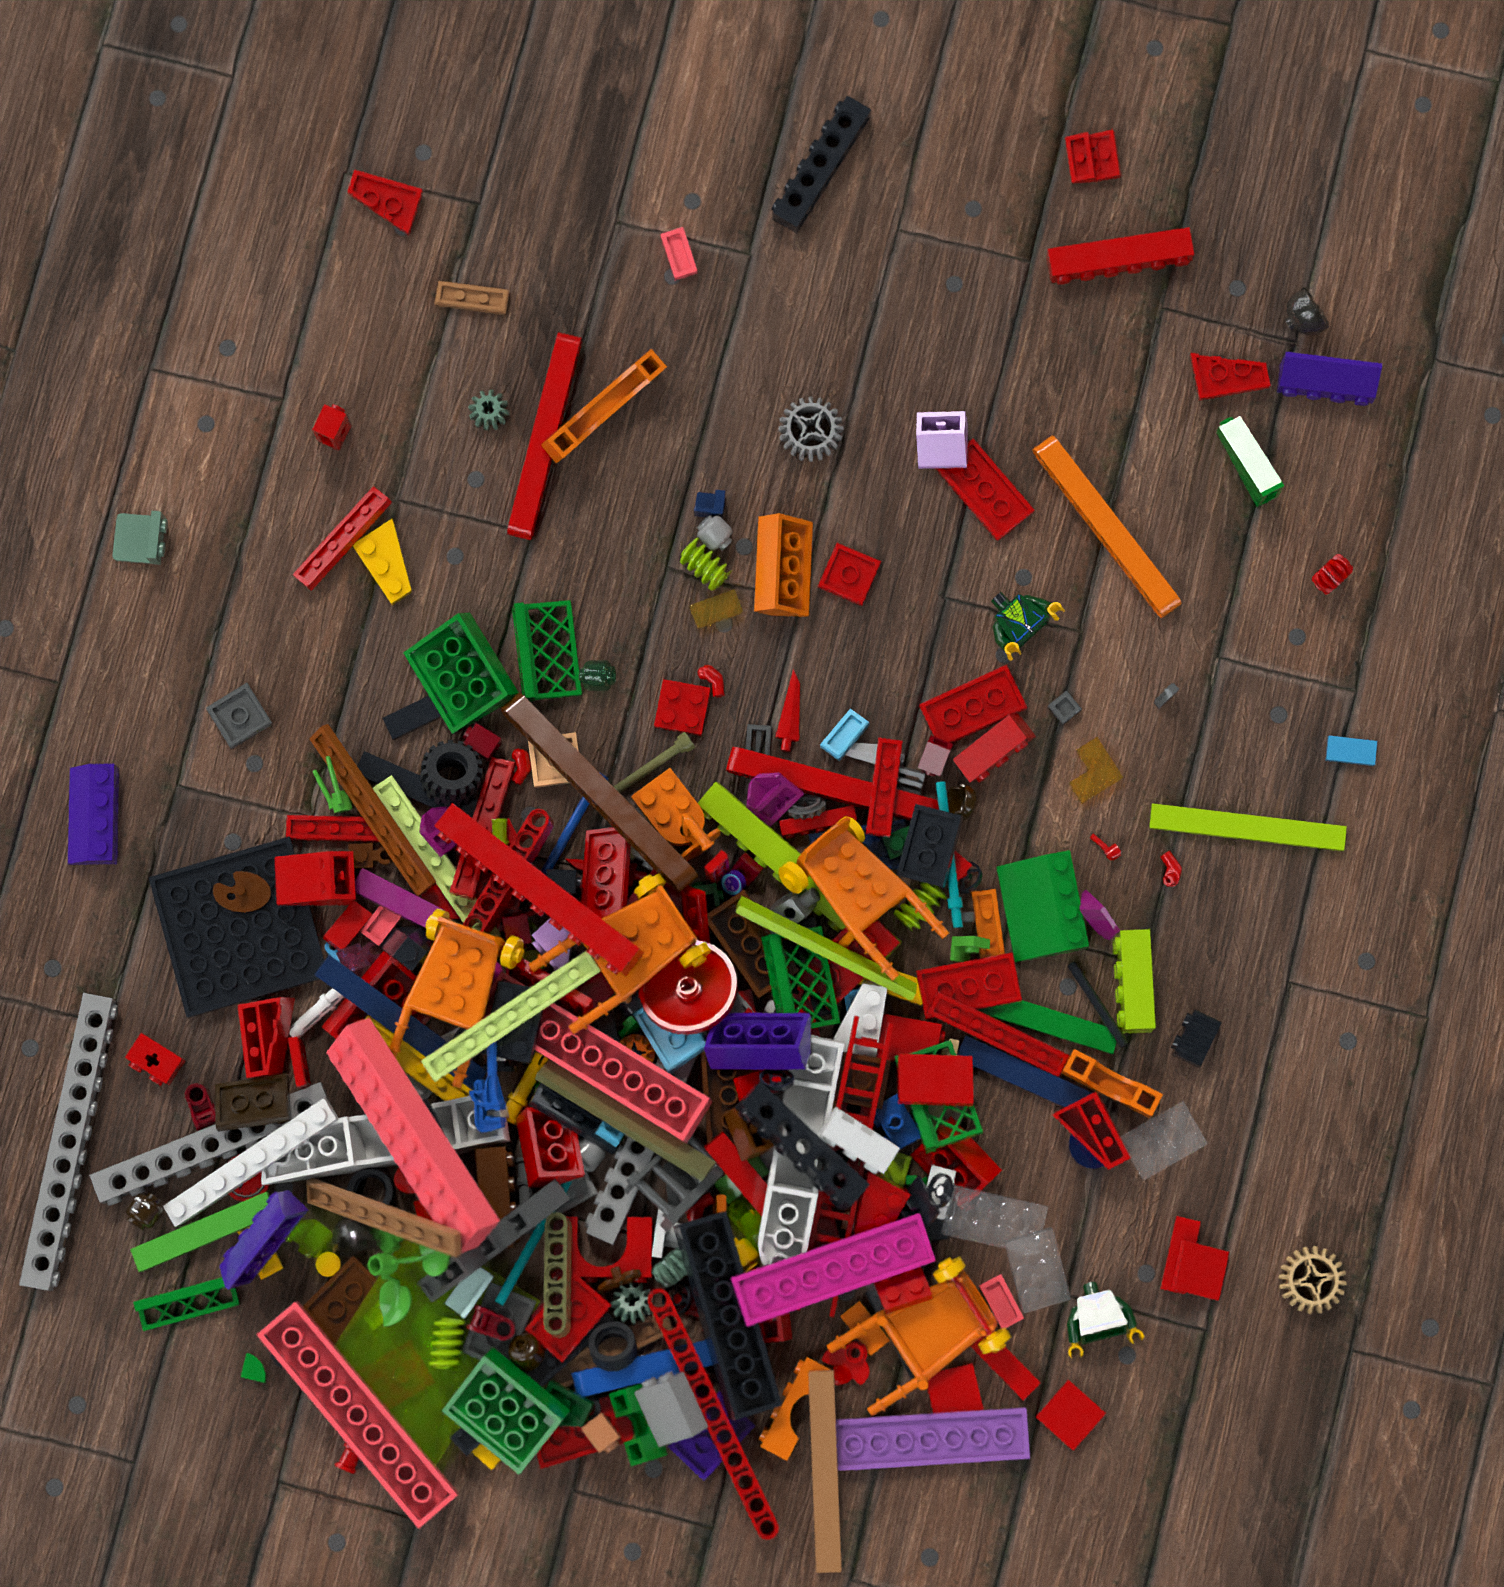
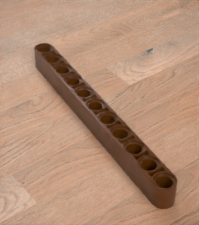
[500,693,698,893]

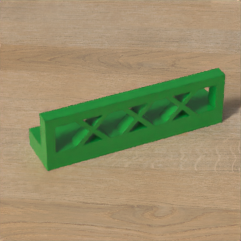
[133,1278,240,1331]

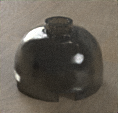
[1285,287,1330,336]
[332,1217,382,1257]

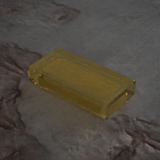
[689,589,743,629]

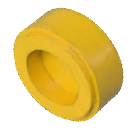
[316,1252,341,1277]

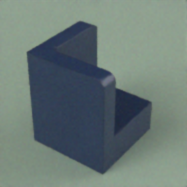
[694,490,726,519]

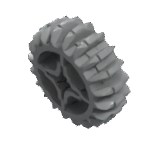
[778,397,843,462]

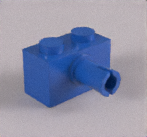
[874,1093,921,1150]

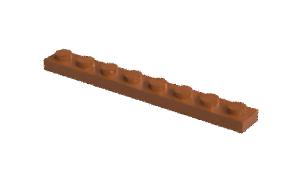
[310,724,436,897]

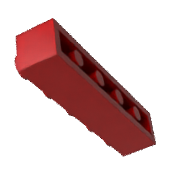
[779,805,857,839]

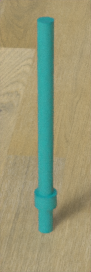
[936,782,963,928]
[495,1180,573,1306]

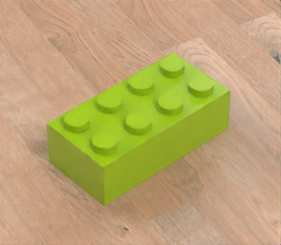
[1112,929,1156,1034]

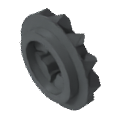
[788,795,826,820]

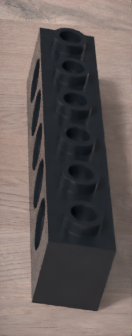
[771,95,872,234]
[735,1082,870,1210]

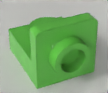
[950,936,990,962]

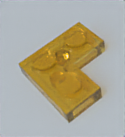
[1069,737,1123,804]

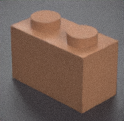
[581,1413,621,1453]

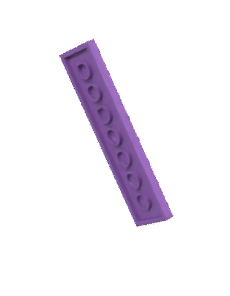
[836,1407,1030,1471]

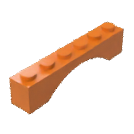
[541,349,667,463]

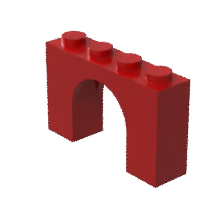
[552,1217,653,1283]

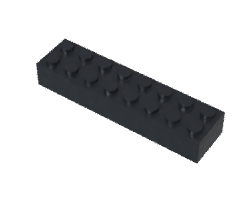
[673,1211,782,1420]

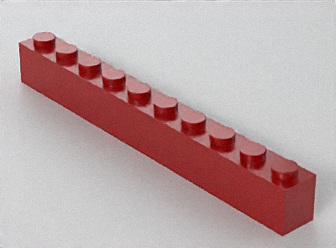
[434,803,644,977]

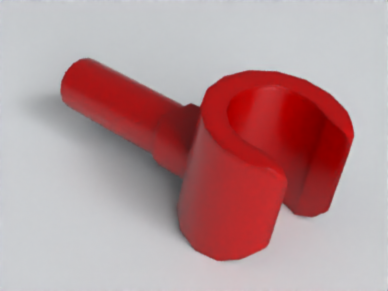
[1090,833,1121,861]

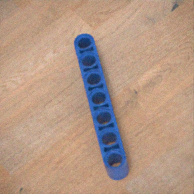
[571,1340,713,1397]

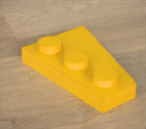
[353,519,412,605]

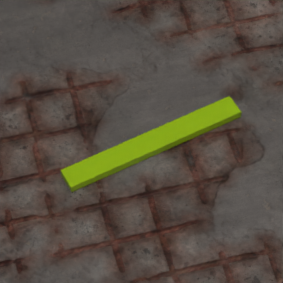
[1149,803,1347,851]
[736,896,917,1000]

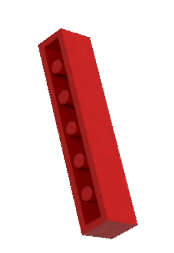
[1046,227,1194,285]

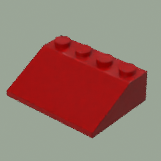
[322,951,431,1039]

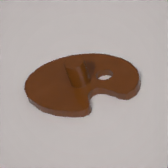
[213,871,271,913]
[597,1266,642,1294]

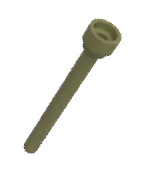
[613,732,695,793]

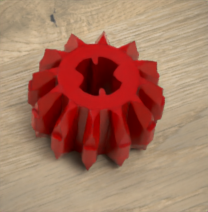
[1312,554,1353,594]

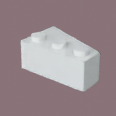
[832,980,887,1058]
[819,1106,900,1174]

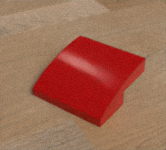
[1065,130,1122,184]

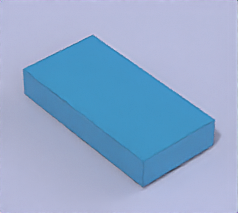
[1325,736,1377,766]

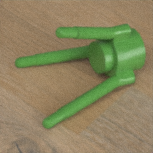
[313,756,353,814]

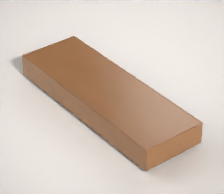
[435,281,510,315]

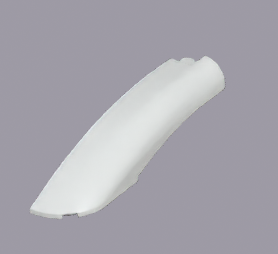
[758,1035,844,1266]
[261,1096,510,1185]

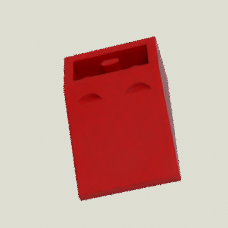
[274,851,356,906]

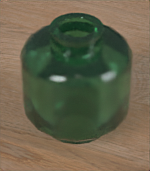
[579,660,616,691]

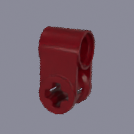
[185,1083,215,1131]
[466,1304,516,1341]

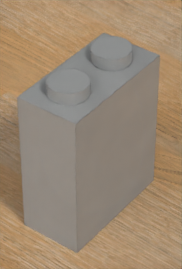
[634,1371,708,1447]

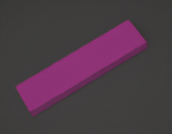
[355,868,443,929]

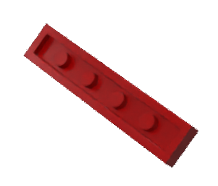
[292,486,392,591]

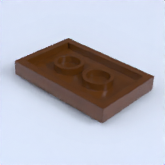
[302,1256,383,1344]

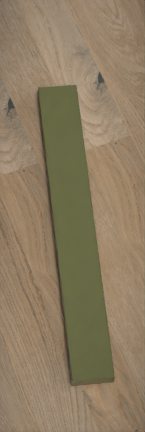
[535,1060,716,1181]

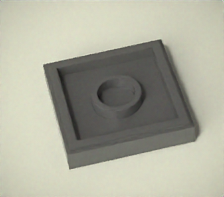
[206,683,273,749]

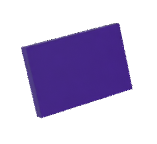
[668,1392,755,1481]

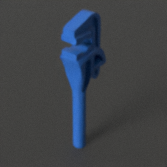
[469,1041,506,1132]

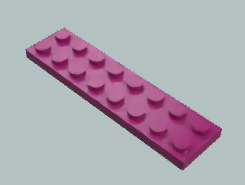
[730,1213,936,1326]

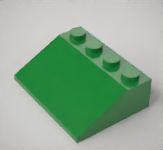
[403,613,519,734]
[996,850,1089,963]
[442,1347,570,1475]

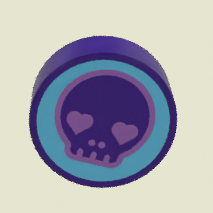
[721,870,746,896]

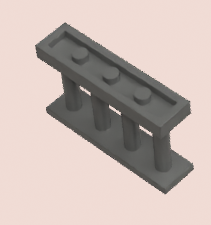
[624,1134,725,1232]

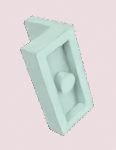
[445,1267,494,1319]

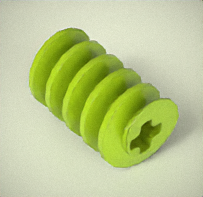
[680,538,732,591]
[893,882,947,932]
[429,1317,466,1371]

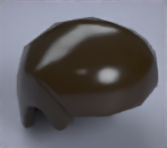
[947,784,978,820]

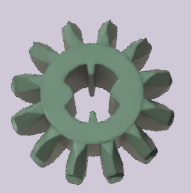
[468,390,509,431]
[652,1247,687,1288]
[611,1282,654,1325]

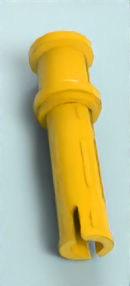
[506,1052,549,1126]

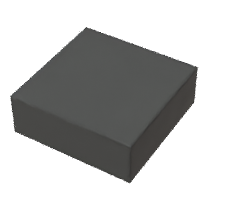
[1047,691,1082,725]

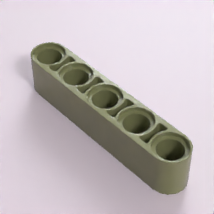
[544,1212,572,1338]

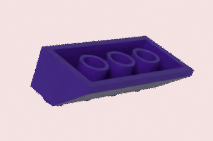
[1277,352,1382,406]
[68,764,119,865]
[704,1013,811,1070]
[220,1190,308,1290]

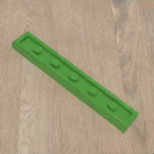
[130,1192,270,1273]

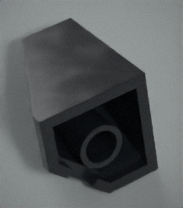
[379,925,434,976]

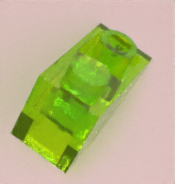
[727,1195,762,1252]
[285,1219,337,1259]

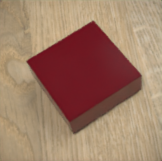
[730,853,763,887]

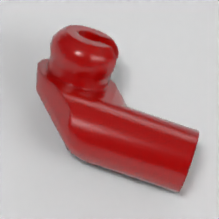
[697,665,725,697]
[511,748,532,786]
[1160,850,1182,887]
[687,1192,715,1221]

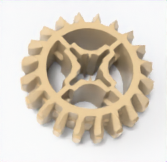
[1278,1246,1347,1314]

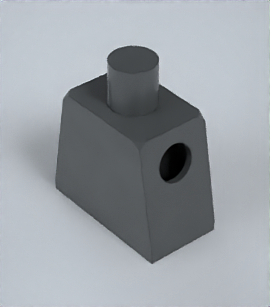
[768,888,820,934]

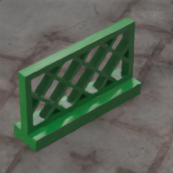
[512,600,582,702]
[761,926,840,1029]
[895,1040,983,1154]

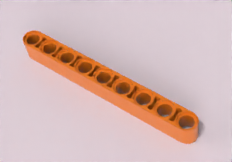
[1032,435,1182,618]

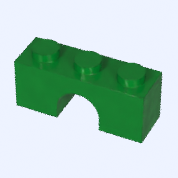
[609,1384,668,1466]

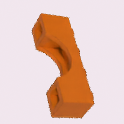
[1061,1049,1163,1118]
[758,1357,830,1461]

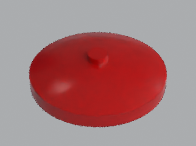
[638,940,738,1035]

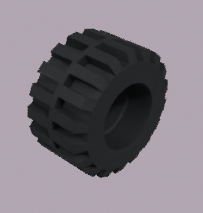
[420,740,483,807]

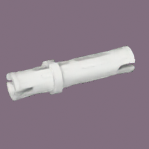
[289,988,344,1038]

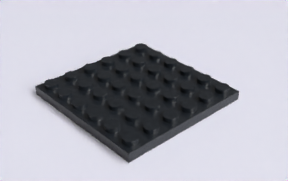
[148,836,325,1018]

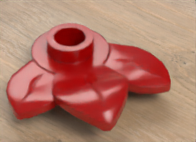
[822,1341,870,1385]

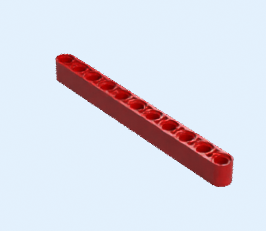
[647,1288,779,1540]

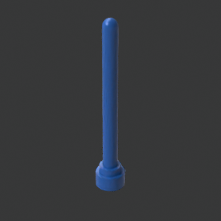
[541,772,609,875]

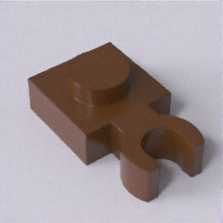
[348,843,391,869]

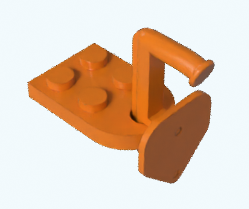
[631,768,721,861]

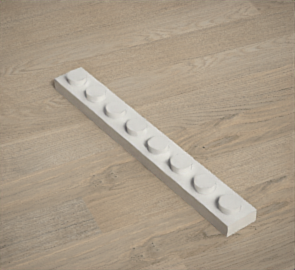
[163,1098,339,1227]

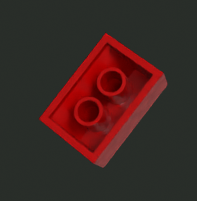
[516,1107,585,1188]
[910,1117,1002,1209]

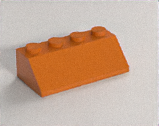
[754,513,813,617]

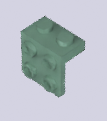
[112,511,168,565]

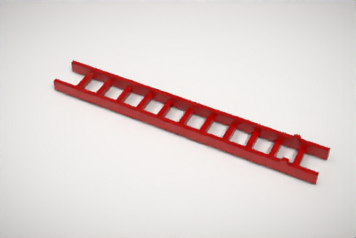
[796,1015,894,1317]

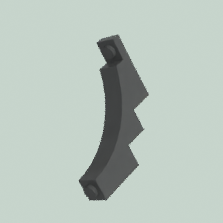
[417,1179,570,1302]

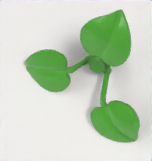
[368,1228,450,1326]

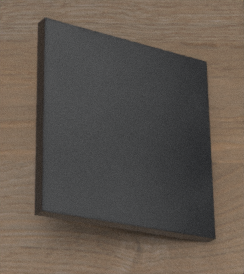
[897,1176,940,1230]

